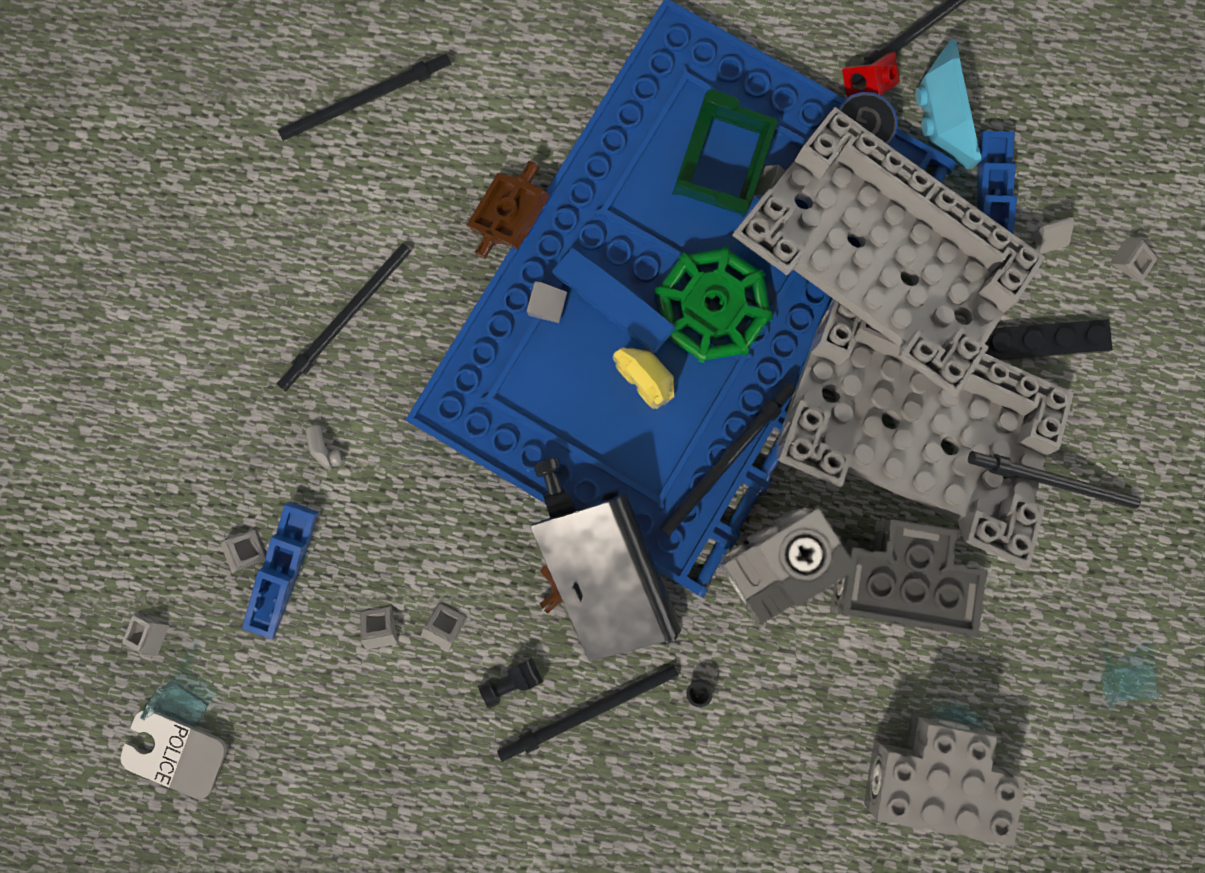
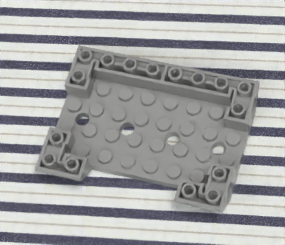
[732,107,1045,397]
[777,299,1074,569]

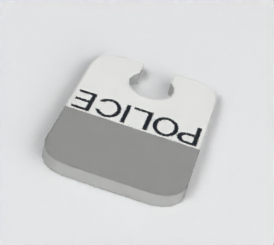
[121,709,227,799]

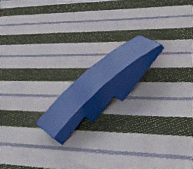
[977,131,1017,234]
[552,248,675,353]
[242,501,319,640]

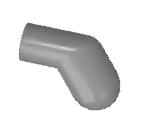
[306,426,343,470]

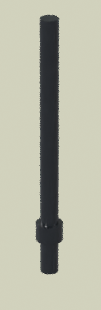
[852,0,967,84]
[277,53,452,141]
[276,243,412,392]
[660,382,796,537]
[967,451,1141,509]
[497,664,679,762]

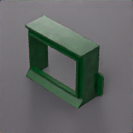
[672,89,778,217]

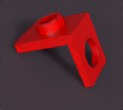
[842,52,900,98]

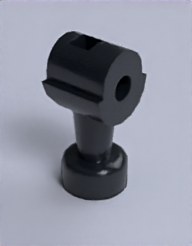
[533,458,576,518]
[478,658,543,709]

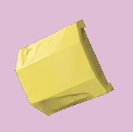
[613,348,674,409]

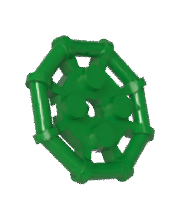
[654,245,773,363]

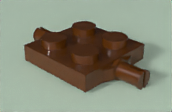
[467,161,550,259]

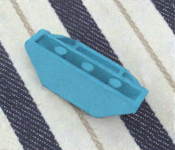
[915,39,982,170]

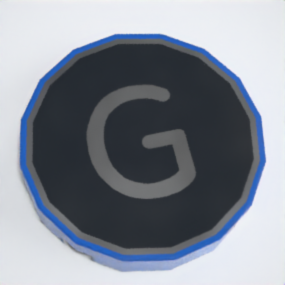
[839,92,898,145]

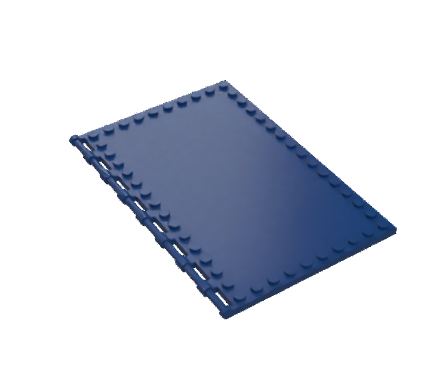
[405,0,956,598]

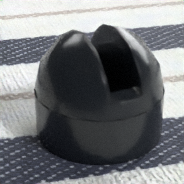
[686,679,714,708]

